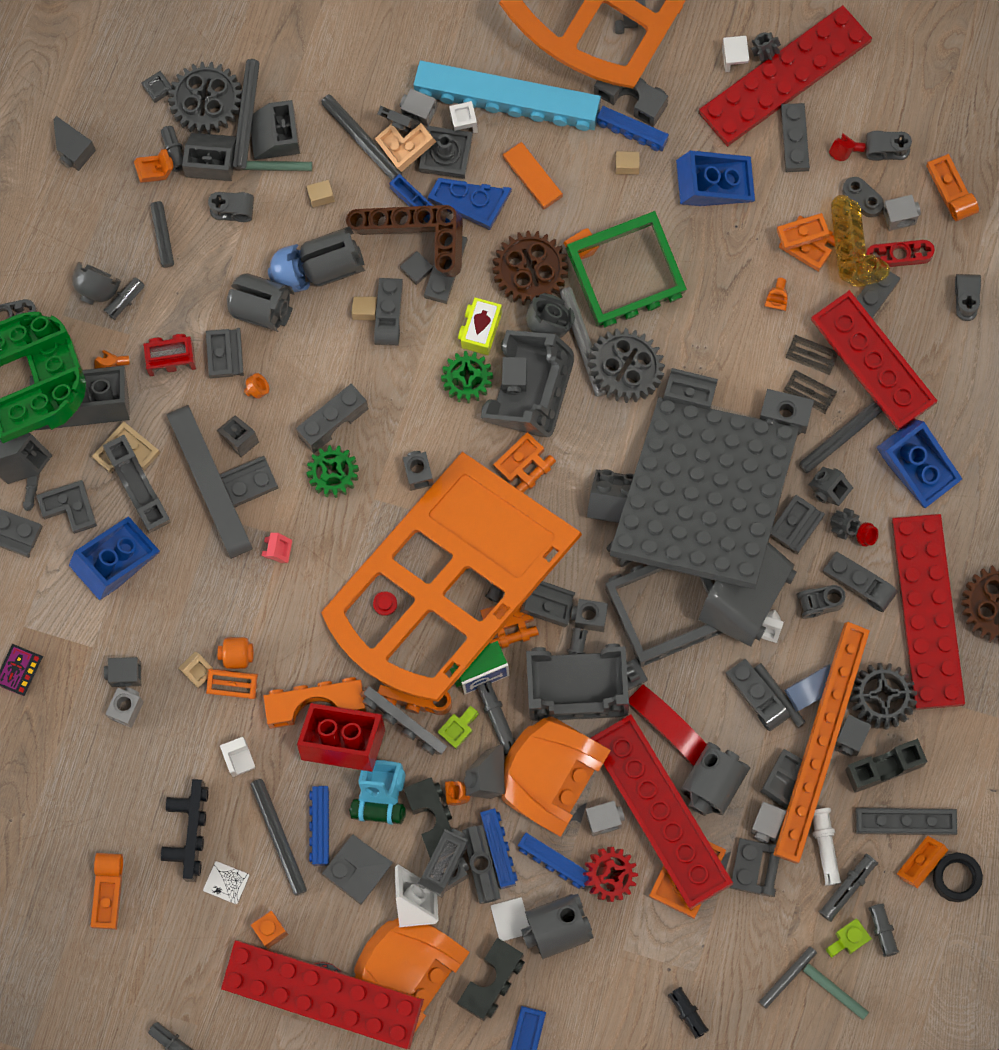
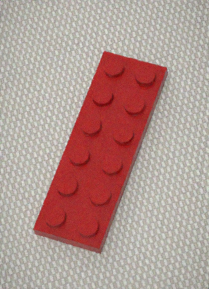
[811,290,938,431]

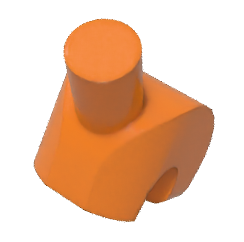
[764,278,788,311]
[94,350,130,369]
[445,781,472,806]

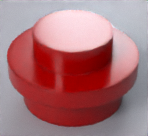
[856,522,878,547]
[373,591,397,616]

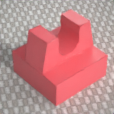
[261,533,292,563]

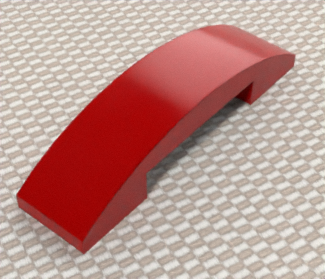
[629,684,707,767]

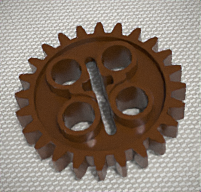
[492,230,569,305]
[961,565,999,643]

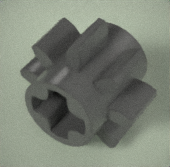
[751,32,781,61]
[830,508,860,540]

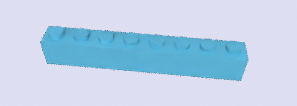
[413,60,601,131]

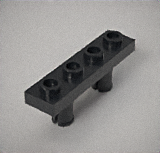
[161,779,209,882]

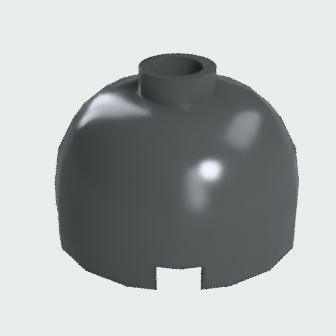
[72,262,121,305]
[526,293,575,338]

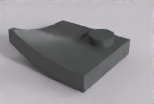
[760,749,827,810]
[322,834,393,905]

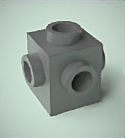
[808,467,853,506]

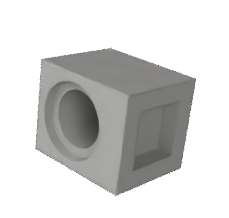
[400,88,438,126]
[882,195,921,231]
[105,687,144,728]
[586,801,625,836]
[751,802,786,843]

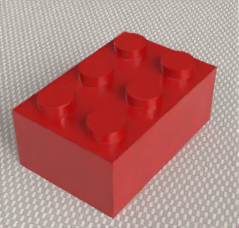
[297,703,385,772]

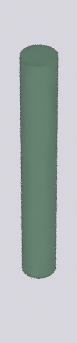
[243,161,313,171]
[803,963,869,1020]

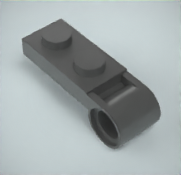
[374,278,403,346]
[823,552,898,612]
[726,659,790,731]

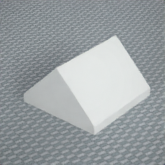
[395,864,439,927]

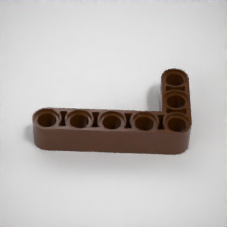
[346,205,463,278]

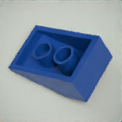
[676,150,755,206]
[876,419,962,508]
[68,516,160,600]

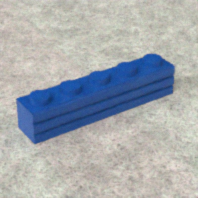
[597,106,669,151]
[389,174,450,223]
[309,786,329,866]
[480,808,518,889]
[517,833,589,889]

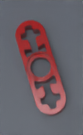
[865,240,935,268]

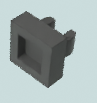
[627,658,648,691]

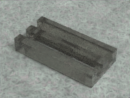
[786,335,838,375]
[783,370,837,414]

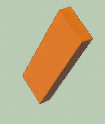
[503,142,563,209]

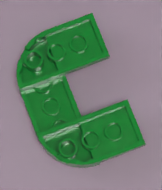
[0,312,86,443]

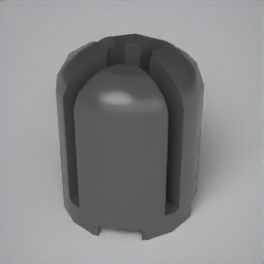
[299,226,365,286]
[227,273,294,332]

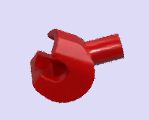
[829,133,866,161]

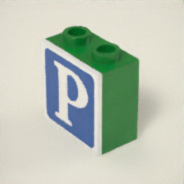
[450,641,510,695]

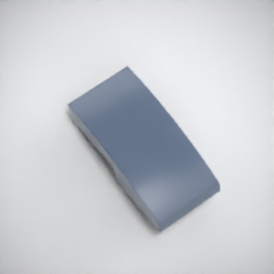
[784,664,831,712]

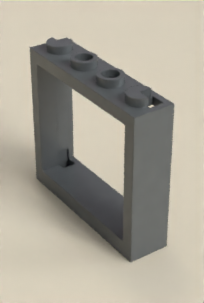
[605,565,723,667]

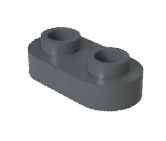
[842,177,884,218]

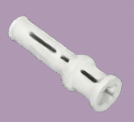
[812,808,841,886]

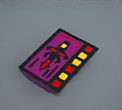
[0,644,43,696]

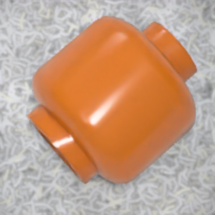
[218,637,254,669]

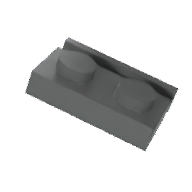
[377,106,420,133]
[206,328,244,379]
[663,368,718,410]
[220,456,278,507]
[770,495,825,555]
[0,509,43,558]
[521,581,575,627]

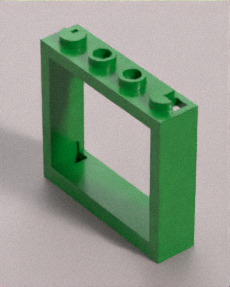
[566,211,687,328]

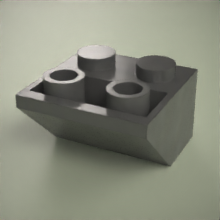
[251,100,301,160]
[182,133,236,181]
[0,433,52,484]
[587,469,634,523]

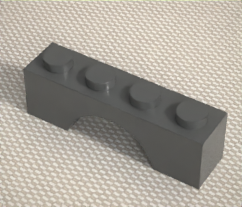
[103,435,170,534]

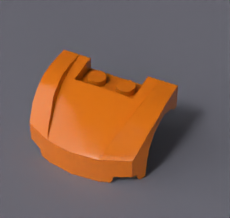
[501,716,611,837]
[354,918,470,1032]

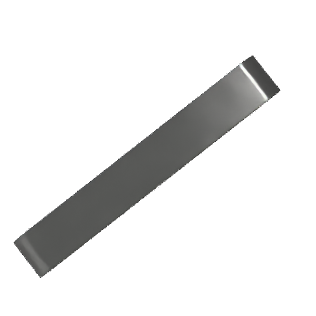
[166,405,253,559]

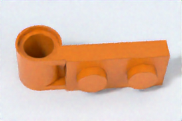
[926,154,979,222]
[378,685,452,715]
[90,853,123,930]

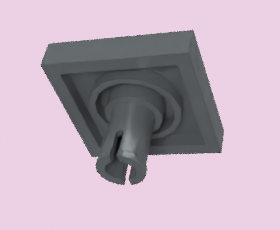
[419,126,473,179]

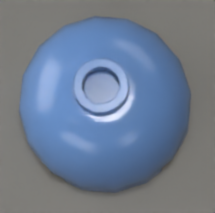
[268,244,310,292]

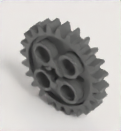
[168,62,242,134]
[587,328,665,403]

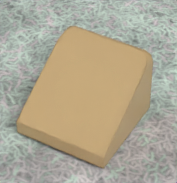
[616,151,639,175]
[307,180,335,208]
[352,297,377,320]
[178,652,213,688]

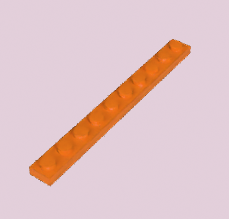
[773,622,870,864]

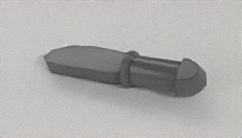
[23,473,40,511]

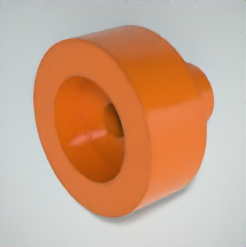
[244,373,269,399]

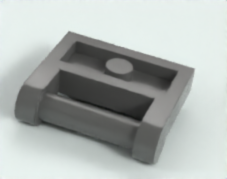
[730,838,780,897]

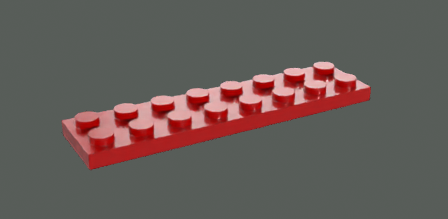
[699,5,872,147]
[891,514,965,710]
[591,714,733,910]
[221,940,424,1049]

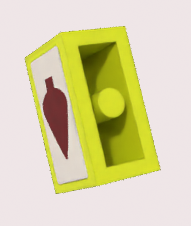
[458,297,502,356]

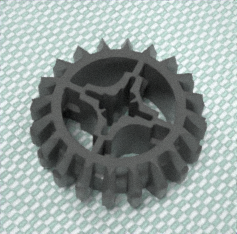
[849,663,917,730]

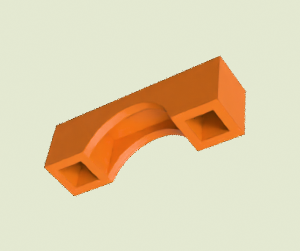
[263,677,367,729]

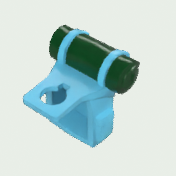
[349,760,406,825]

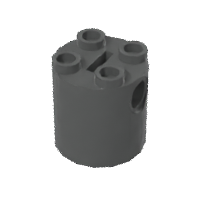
[681,742,750,816]
[521,894,594,960]

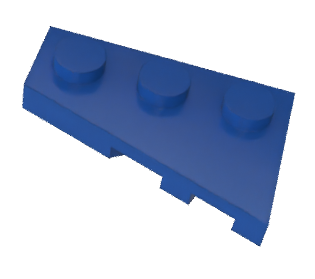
[428,178,512,230]

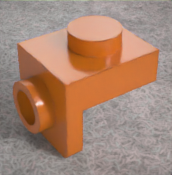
[134,149,173,183]

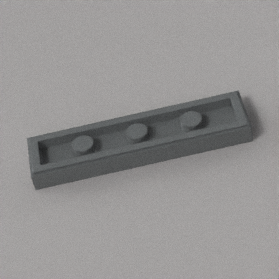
[855,808,958,835]

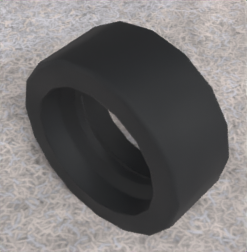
[933,852,983,903]

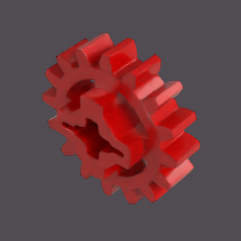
[583,847,638,902]

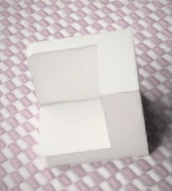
[722,36,749,72]
[449,101,478,134]
[220,737,255,777]

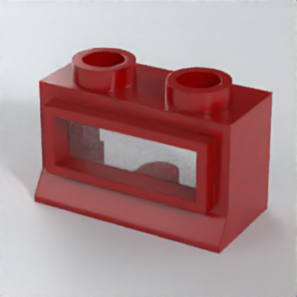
[143,334,196,377]

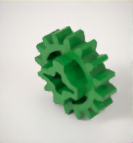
[441,351,493,403]
[306,445,359,498]

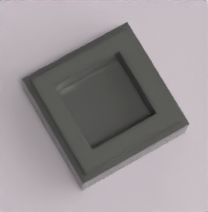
[141,70,173,103]
[400,251,433,285]

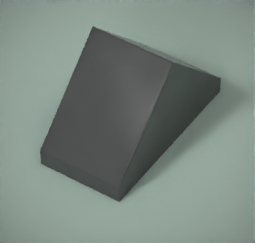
[217,415,259,457]

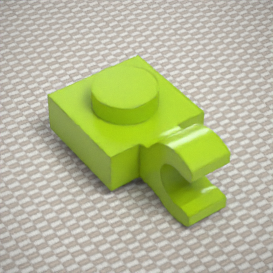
[438,706,479,750]
[826,918,872,958]

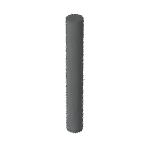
[754,663,806,728]
[759,946,817,1009]

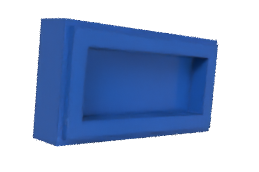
[511,1006,546,1050]

